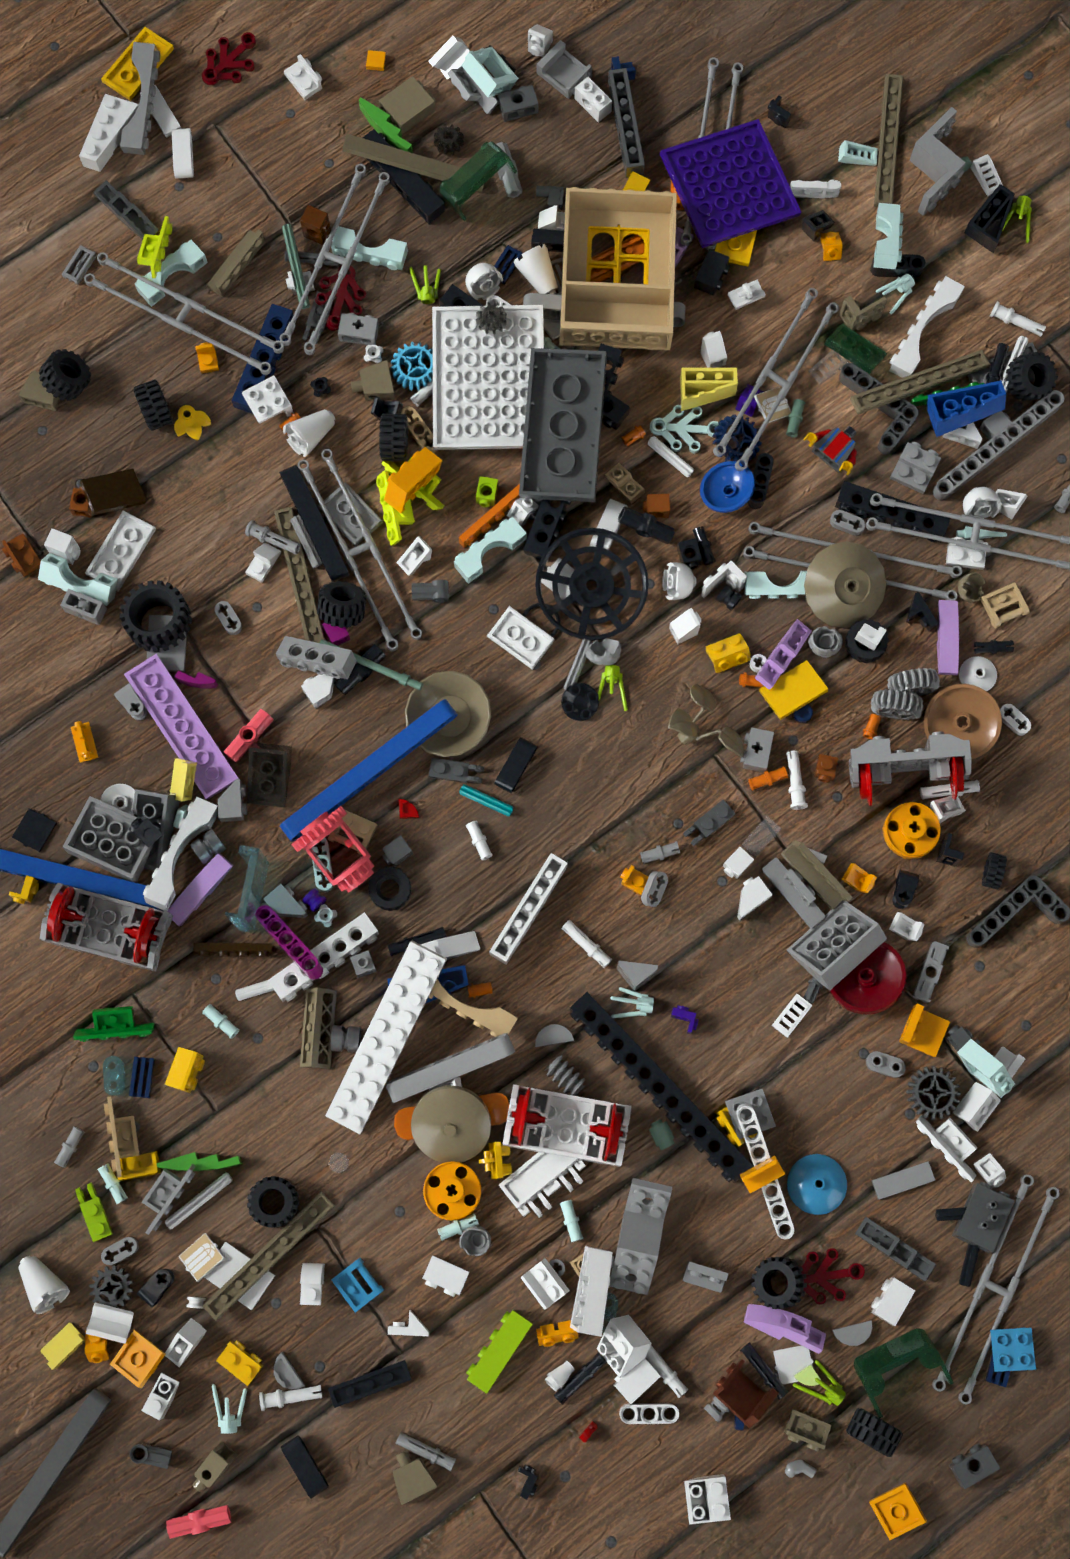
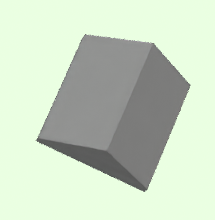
[617,961,658,991]

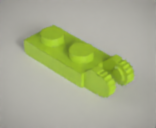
[75,1182,113,1242]

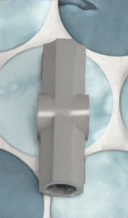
[492,142,522,198]

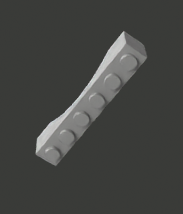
[120,42,160,155]

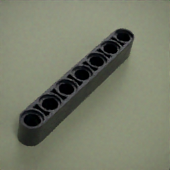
[279,465,350,582]

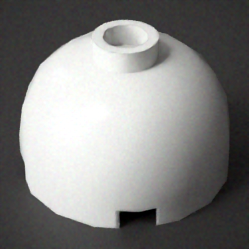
[465,263,503,300]
[963,487,1002,519]
[662,562,696,600]

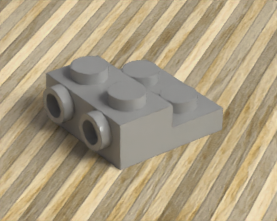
[890,442,941,494]

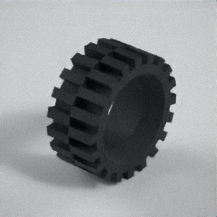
[119,580,192,652]

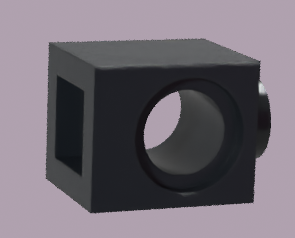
[677,538,702,569]

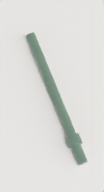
[320,639,423,690]

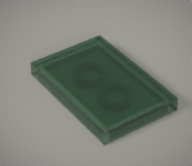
[824,324,887,374]

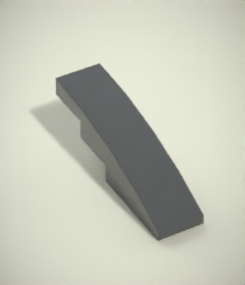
[93,180,159,240]
[855,1217,937,1282]

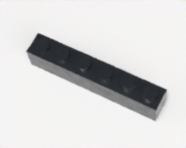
[363,129,445,224]

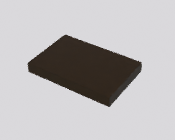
[80,469,147,515]

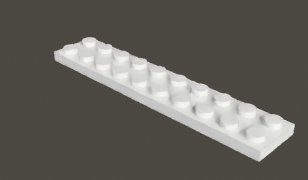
[325,941,447,1134]

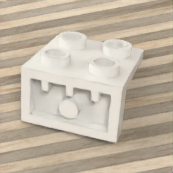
[242,376,294,423]
[701,561,747,598]

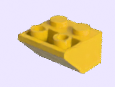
[165,1047,205,1093]

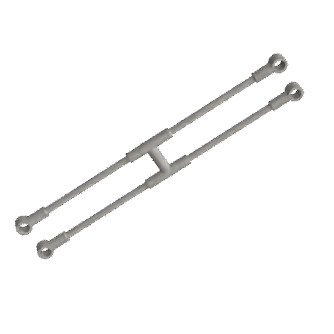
[680,57,743,250]
[280,164,390,355]
[84,252,284,375]
[713,288,839,471]
[298,449,422,651]
[866,493,1070,571]
[743,522,962,601]
[932,1175,1060,1404]

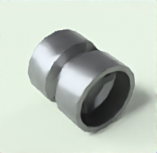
[190,829,226,864]
[331,1025,361,1052]

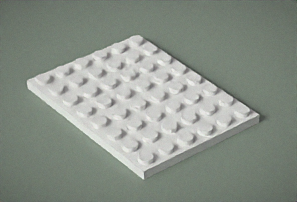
[432,305,544,450]

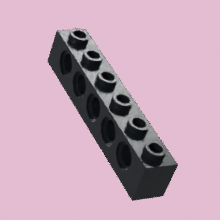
[835,481,951,543]

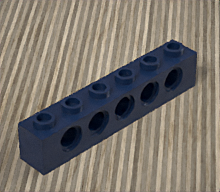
[231,303,294,414]

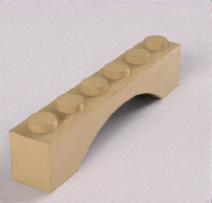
[429,978,518,1037]

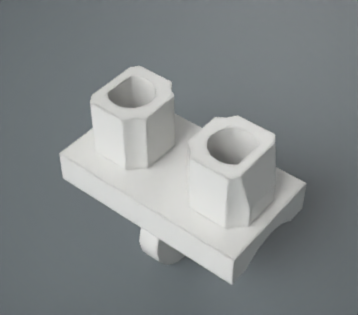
[728,279,766,310]

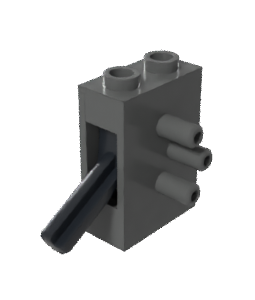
[935,1182,1014,1253]

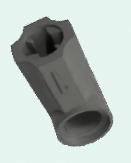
[412,580,449,603]
[130,1442,173,1469]

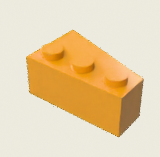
[384,447,442,513]

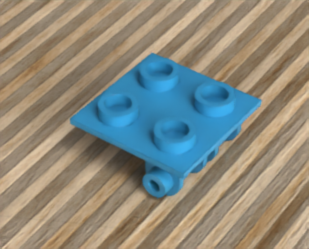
[990,1327,1036,1372]

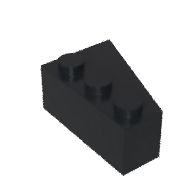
[964,184,1015,254]

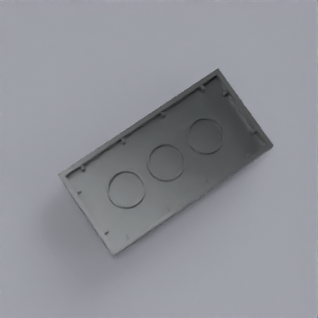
[519,348,607,502]

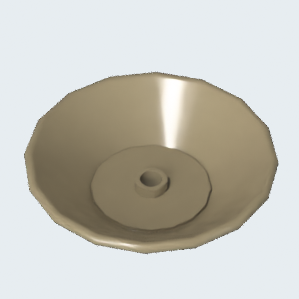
[804,541,886,628]
[405,671,492,757]

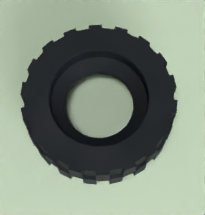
[845,619,889,663]
[368,867,412,911]

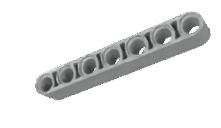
[385,1033,515,1103]

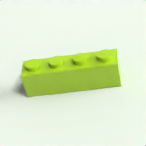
[466,1310,533,1394]

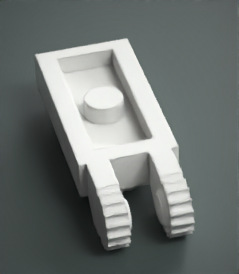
[790,180,841,198]

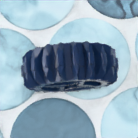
[712,414,762,463]

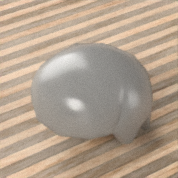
[459,1225,491,1256]

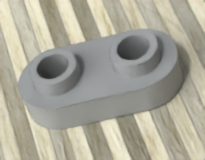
[866,1051,906,1078]

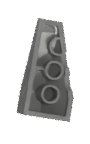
[133,789,179,871]

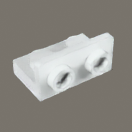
[284,54,322,100]
[946,537,988,570]
[521,1258,570,1310]

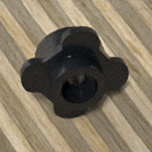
[310,377,331,397]

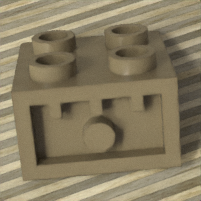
[839,296,887,332]

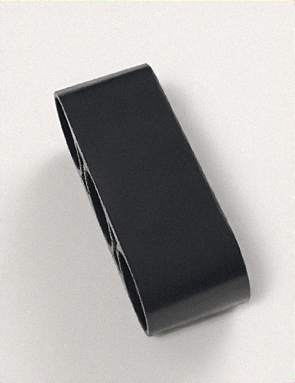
[870,254,926,278]
[748,453,774,509]
[494,737,538,793]
[281,1435,329,1499]

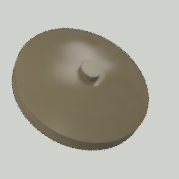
[411,1086,491,1163]

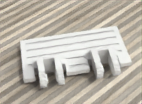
[499,1152,586,1218]

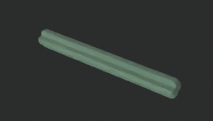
[282,224,310,309]

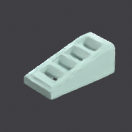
[838,140,878,166]

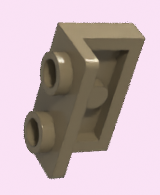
[784,1409,832,1451]

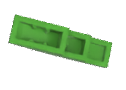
[359,97,413,153]
[156,1152,243,1172]

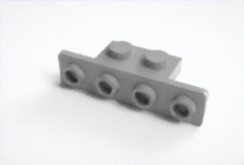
[447,67,499,114]
[762,858,825,928]
[142,1164,195,1235]

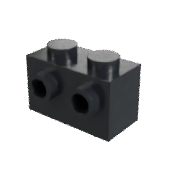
[694,249,731,296]

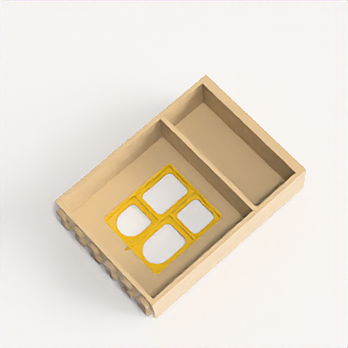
[559,187,677,350]

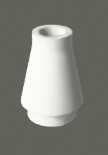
[545,1361,575,1391]

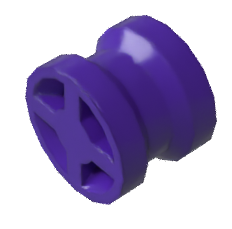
[302,888,327,912]

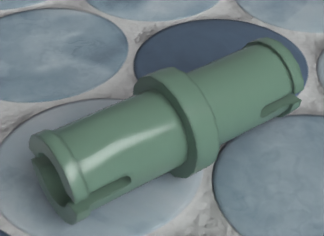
[786,399,805,438]

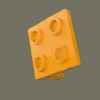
[899,1004,950,1057]

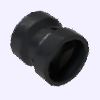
[716,585,742,611]

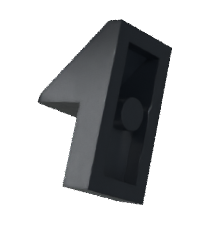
[802,210,835,241]
[906,591,938,632]

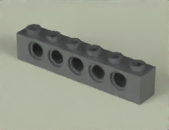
[608,68,645,178]

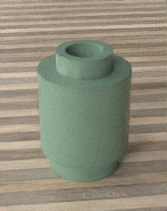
[649,1119,675,1150]

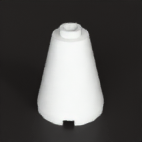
[514,244,558,294]
[283,409,335,457]
[18,1256,70,1314]

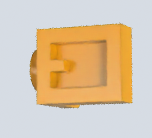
[195,342,219,374]
[620,865,648,896]

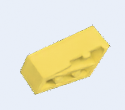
[680,368,738,411]

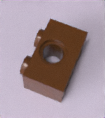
[300,205,331,245]

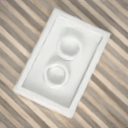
[487,606,555,670]
[204,1242,275,1310]

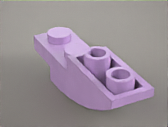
[744,1304,826,1354]

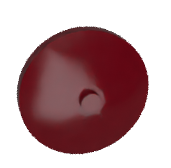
[830,942,906,1014]

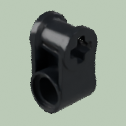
[892,869,919,909]
[137,1269,175,1308]

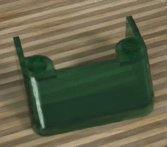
[439,141,517,221]
[853,1328,954,1418]

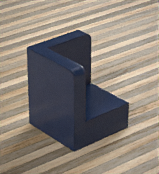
[611,56,636,80]

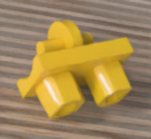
[479,1141,512,1179]

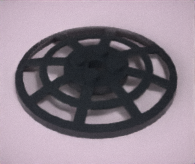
[535,528,649,641]

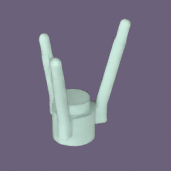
[876,274,915,315]
[611,987,654,1018]
[212,1384,247,1434]

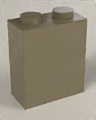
[379,76,436,135]

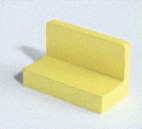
[170,758,197,801]
[41,1323,85,1370]

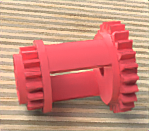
[291,806,374,893]

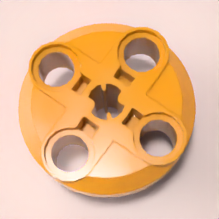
[882,802,940,859]
[423,1161,481,1221]

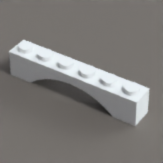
[889,276,965,378]
[143,797,218,912]

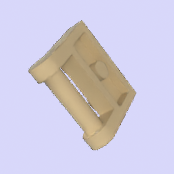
[980,582,1030,628]
[328,810,378,855]

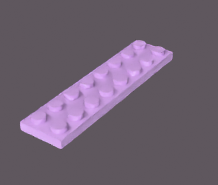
[124,654,239,800]

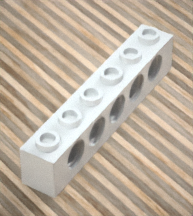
[489,853,568,965]
[268,912,379,1002]

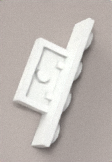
[916,1115,977,1182]

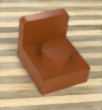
[814,754,838,783]

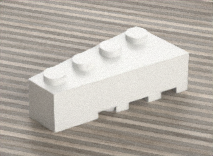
[79,94,139,172]
[570,1246,614,1337]

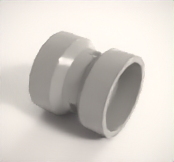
[704,1396,730,1423]

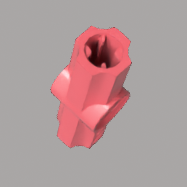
[224,709,274,763]
[166,1504,231,1539]

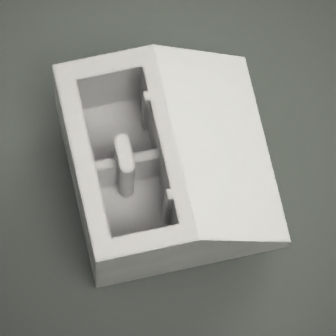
[597,1315,652,1378]
[684,1474,731,1525]

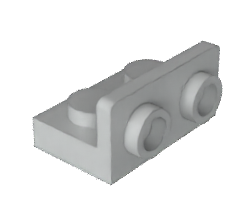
[683,1261,729,1293]

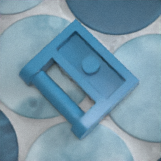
[331,1257,384,1313]

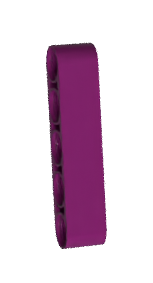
[255,905,323,980]

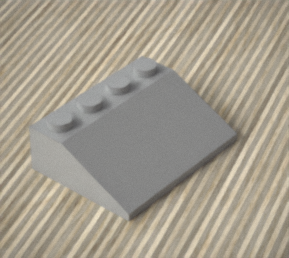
[63,796,159,883]
[787,900,887,990]

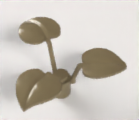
[668,684,744,758]

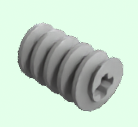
[544,1055,586,1096]

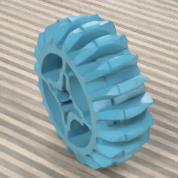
[391,341,433,391]

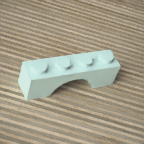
[874,203,903,269]
[331,226,408,270]
[135,240,208,307]
[454,517,527,584]
[38,553,118,606]
[744,571,807,599]

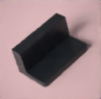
[531,228,564,252]
[936,833,964,867]

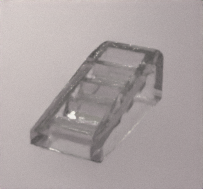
[808,347,849,385]

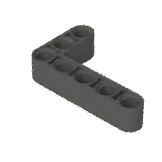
[839,363,918,455]
[966,876,1070,948]

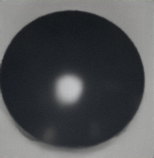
[561,683,599,721]

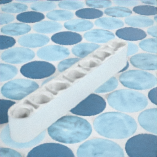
[736,1103,794,1239]

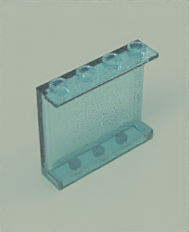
[225,845,269,932]

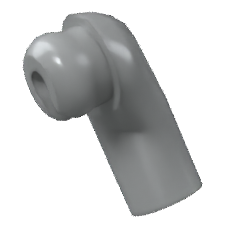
[785,1460,817,1478]

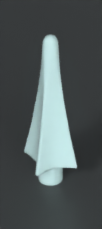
[956,526,1007,540]

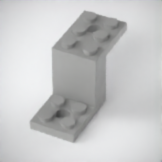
[909,107,966,216]
[609,1178,672,1295]

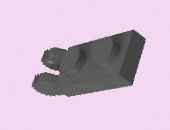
[302,291,334,344]
[429,758,484,784]
[683,799,735,846]

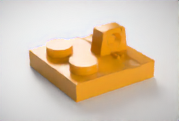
[110,1330,166,1389]
[869,1482,927,1540]

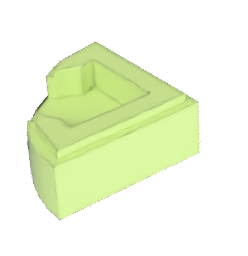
[794,1365,821,1386]

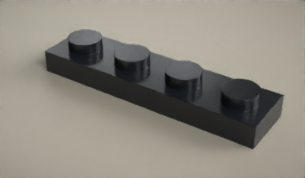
[328,1360,412,1408]

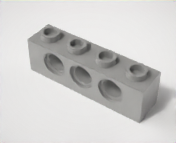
[276,636,357,679]

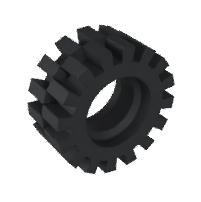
[982,852,1007,890]

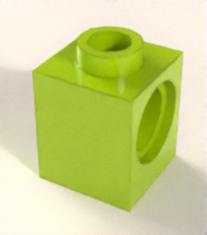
[476,476,498,507]

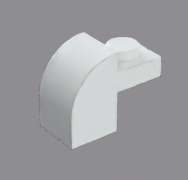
[300,1263,325,1305]

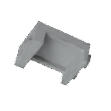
[537,40,592,99]

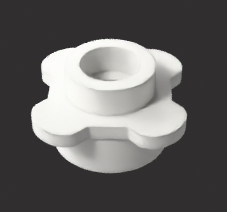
[364,345,383,363]
[314,904,337,927]

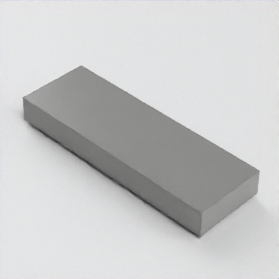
[872,1161,935,1200]

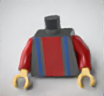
[803,426,857,475]

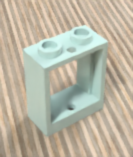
[461,47,519,97]
[957,1039,1015,1098]

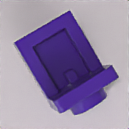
[735,384,764,417]
[670,1005,699,1034]

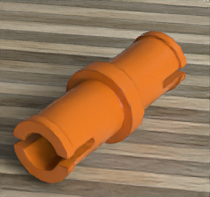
[748,766,788,791]

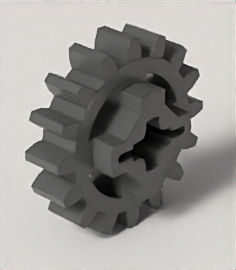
[89,1266,134,1308]

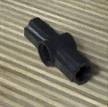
[618,506,675,544]
[334,644,386,695]

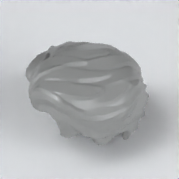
[808,626,843,658]
[585,638,621,665]

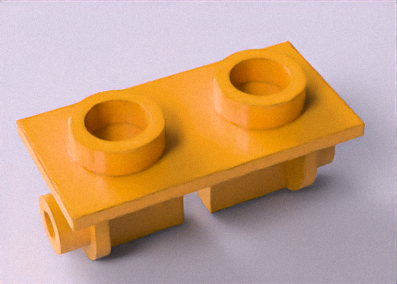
[71,721,99,763]
[536,1320,579,1347]

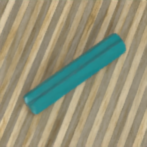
[459,784,513,816]

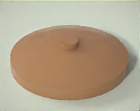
[924,684,1002,759]

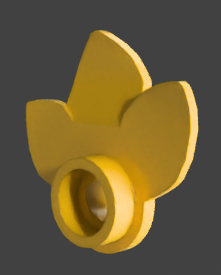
[174,405,211,440]

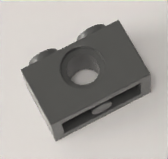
[498,85,539,122]
[949,1443,1000,1489]

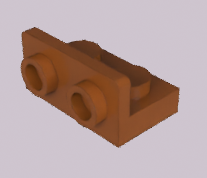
[1,533,41,577]

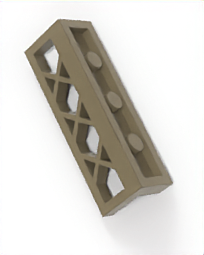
[207,230,265,297]
[781,841,853,910]
[300,988,337,1069]

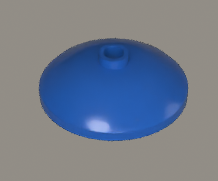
[700,461,755,513]

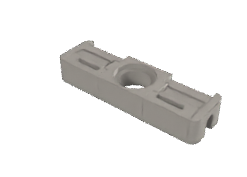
[913,941,949,1003]

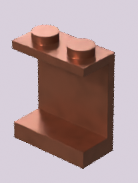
[713,1359,779,1428]

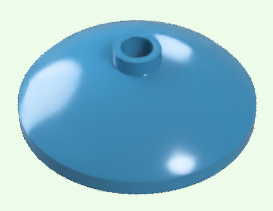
[787,1154,847,1215]

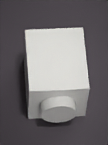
[723,847,754,879]

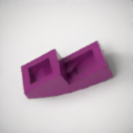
[175,670,218,689]

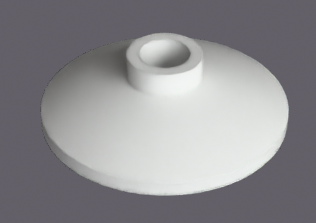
[959,656,997,692]
[100,784,135,816]

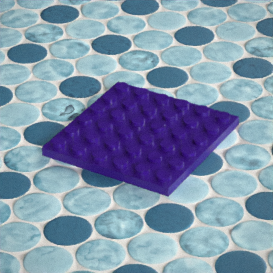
[660,119,802,248]

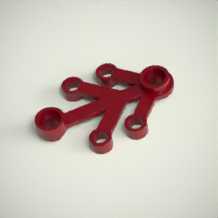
[202,32,256,85]
[315,265,366,331]
[786,1248,865,1305]

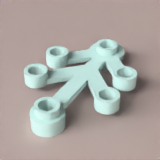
[650,405,718,454]

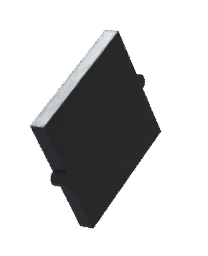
[12,808,57,852]

